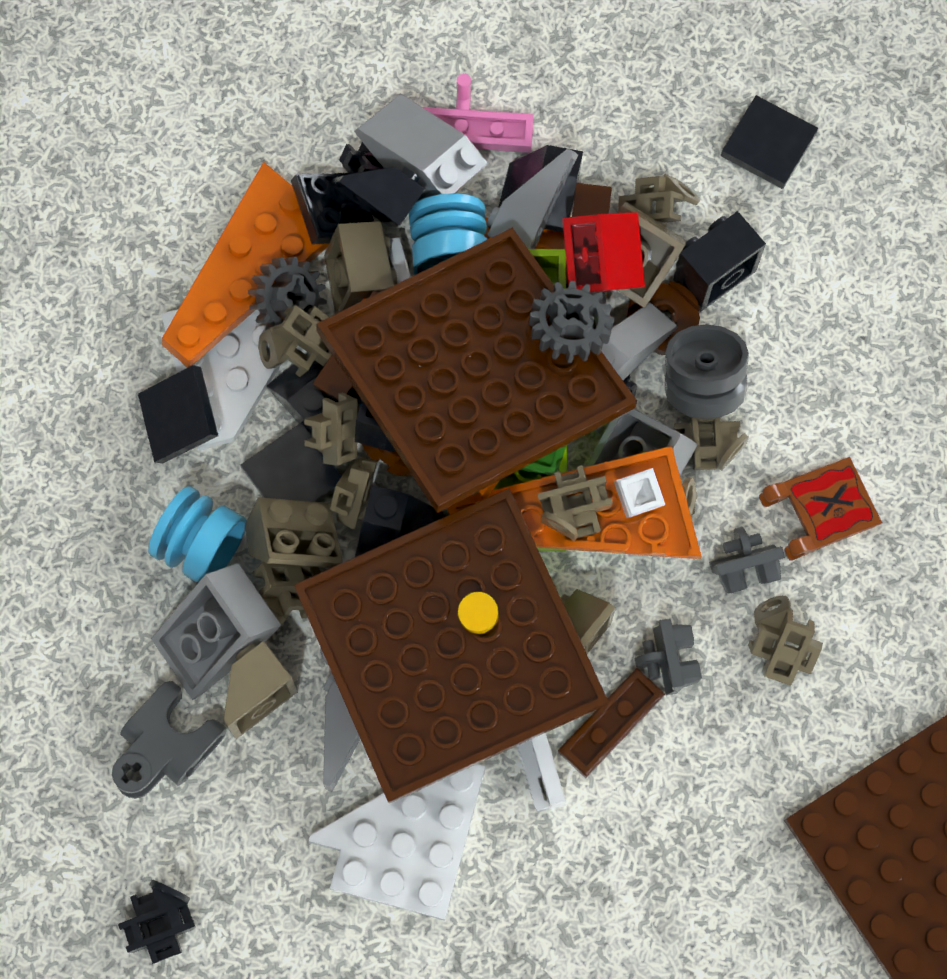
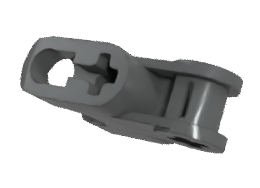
[112,681,227,799]

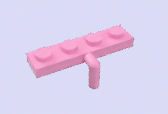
[423,74,534,153]

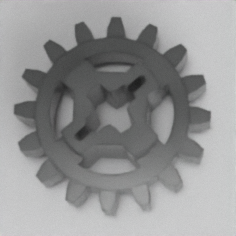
[248,256,327,335]
[528,281,614,363]

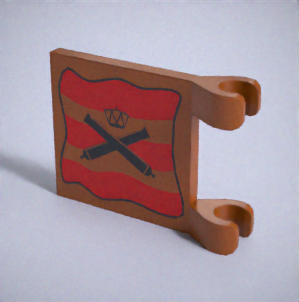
[759,457,882,561]

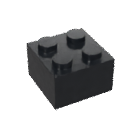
[673,211,766,312]

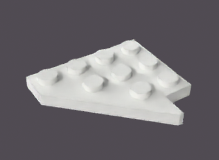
[161,309,281,451]
[309,764,485,921]

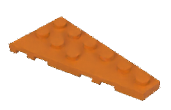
[162,162,329,368]
[448,446,702,559]

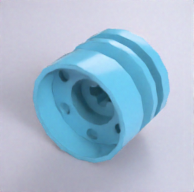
[409,193,488,275]
[148,486,247,583]

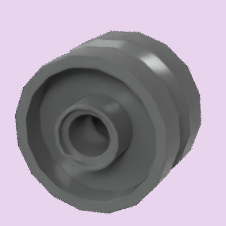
[665,324,749,419]

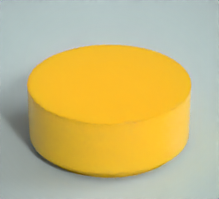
[458,592,499,634]

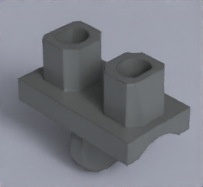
[709,527,785,593]
[634,619,702,696]

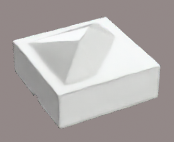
[614,468,665,518]

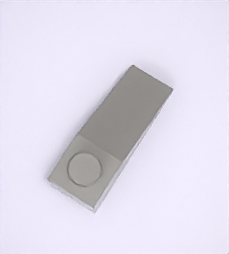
[487,148,578,249]
[601,303,677,380]
[323,672,360,792]

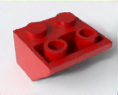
[562,212,645,293]

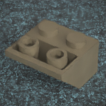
[244,497,343,568]

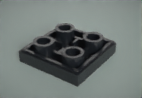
[721,95,819,189]
[291,173,374,244]
[138,365,218,464]
[240,422,342,502]

